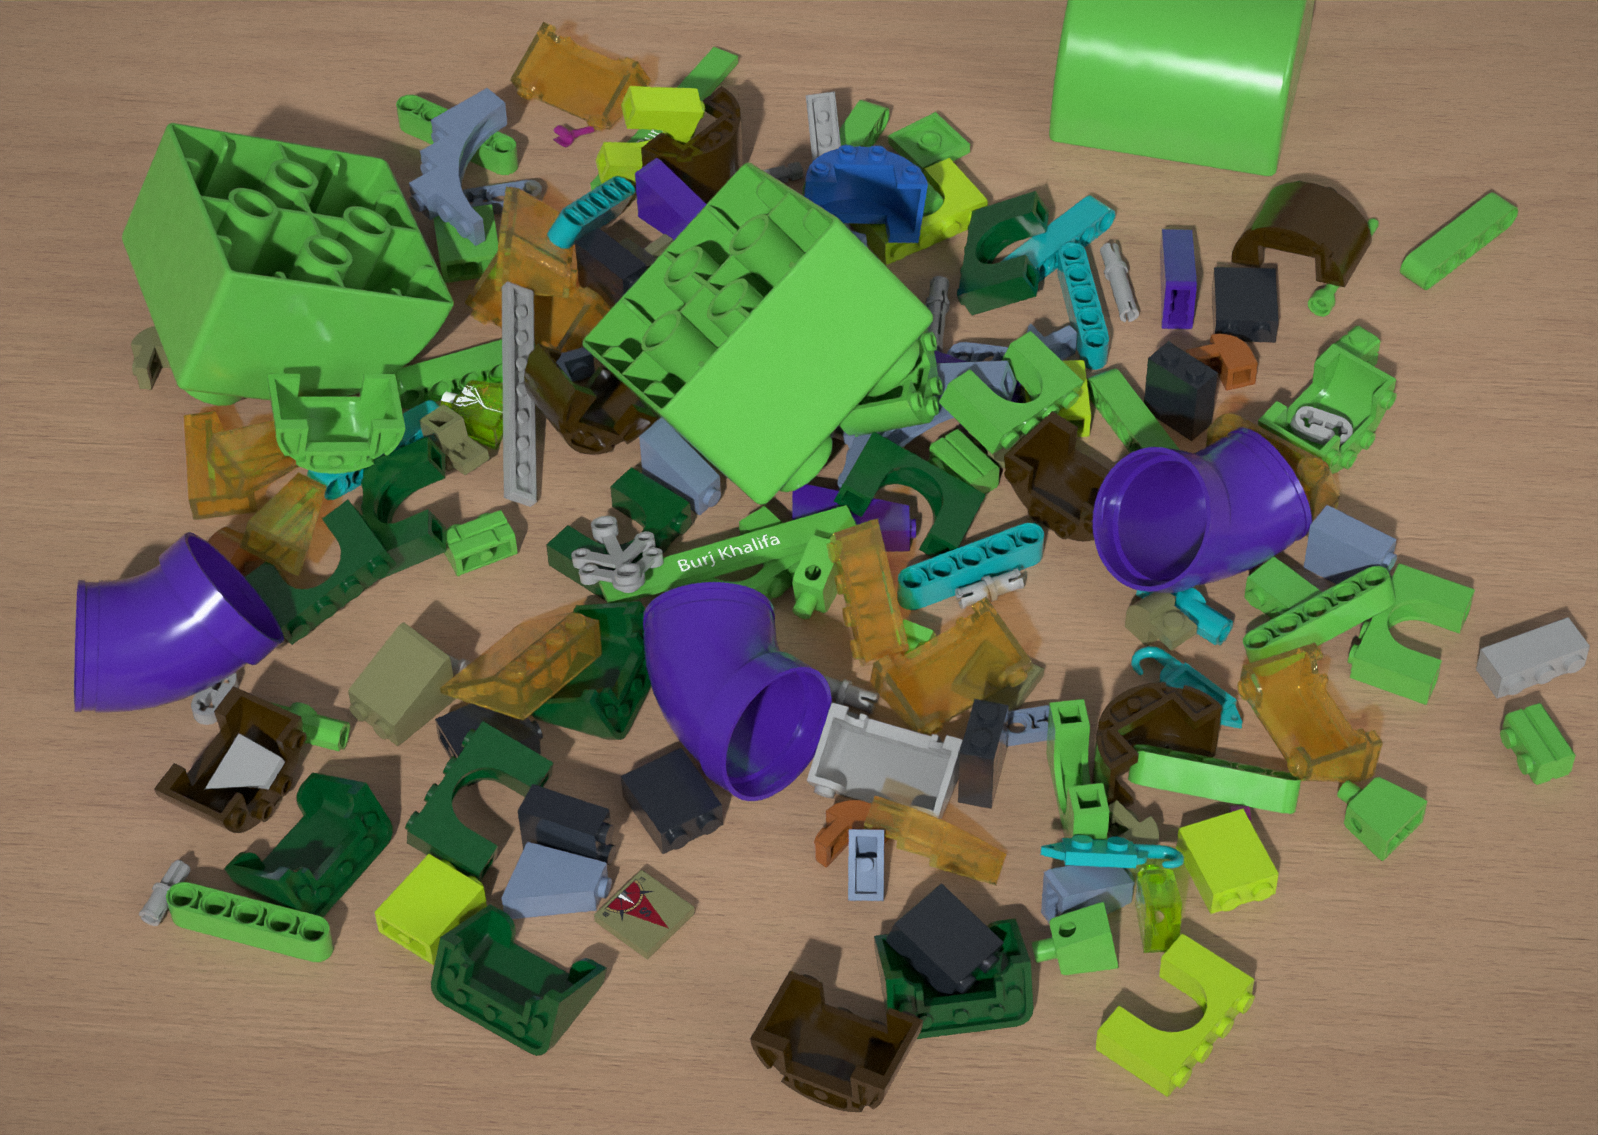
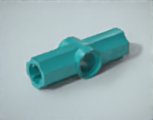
[1136,588,1233,646]

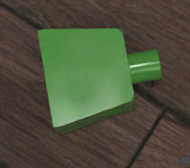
[792,534,847,619]
[1337,777,1427,861]
[1031,902,1119,975]

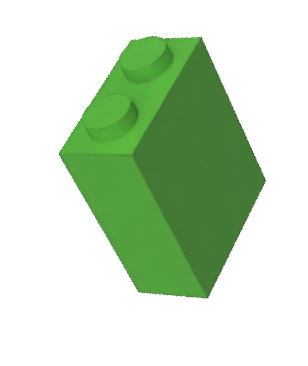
[433,204,503,283]

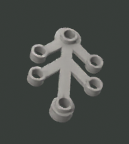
[571,516,664,593]

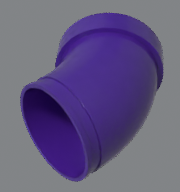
[1093,427,1312,593]
[74,532,284,713]
[643,582,832,801]

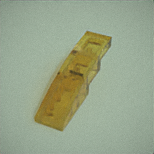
[864,795,1006,886]

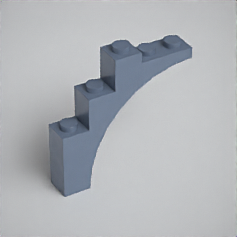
[409,88,507,246]
[838,361,1017,490]

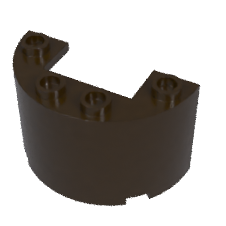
[641,86,743,204]
[1231,181,1372,288]
[524,344,658,455]
[1004,411,1110,542]
[1092,682,1222,808]
[154,686,307,833]
[750,971,923,1112]

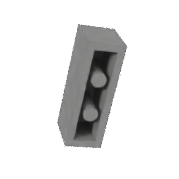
[1476,617,1590,699]

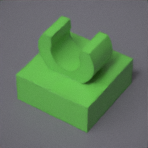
[898,619,938,662]

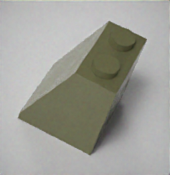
[348,622,457,746]

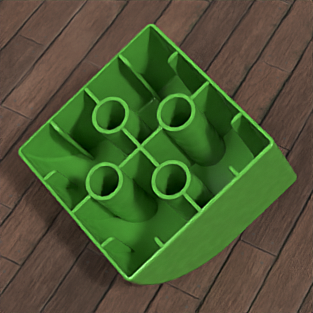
[1049,0,1315,176]
[122,123,454,406]
[582,162,933,505]

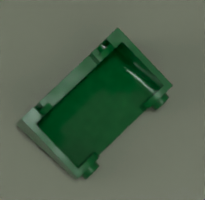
[524,601,651,740]
[224,772,393,918]
[431,904,607,1056]
[874,918,1034,1039]

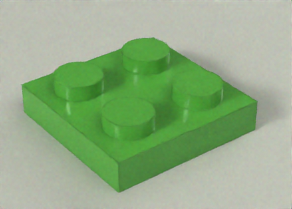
[888,112,970,174]

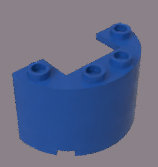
[804,145,928,243]

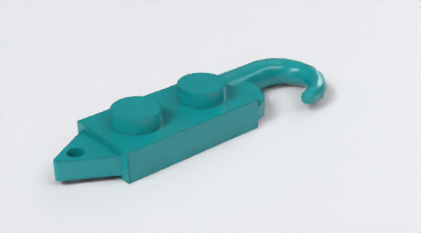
[1131,646,1243,729]
[1041,835,1184,868]

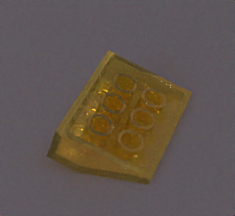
[440,612,602,720]

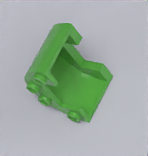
[839,328,943,437]
[1258,343,1397,474]
[267,374,406,474]

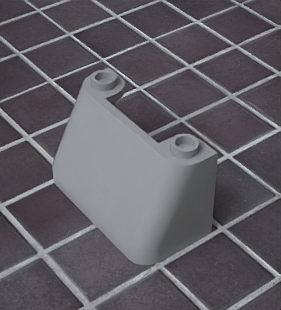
[807,703,963,827]

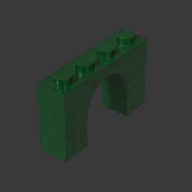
[957,191,1049,316]
[834,432,986,557]
[361,436,446,580]
[546,467,692,601]
[245,499,397,645]
[405,721,554,882]

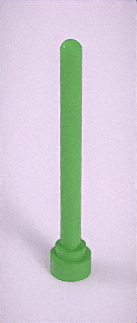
[1308,218,1379,317]

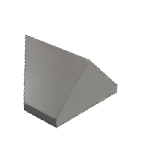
[205,734,285,789]

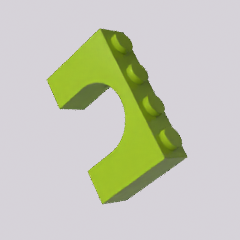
[595,86,705,185]
[850,158,988,265]
[1096,933,1255,1097]

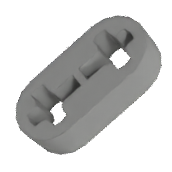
[1290,406,1353,448]
[191,673,239,725]

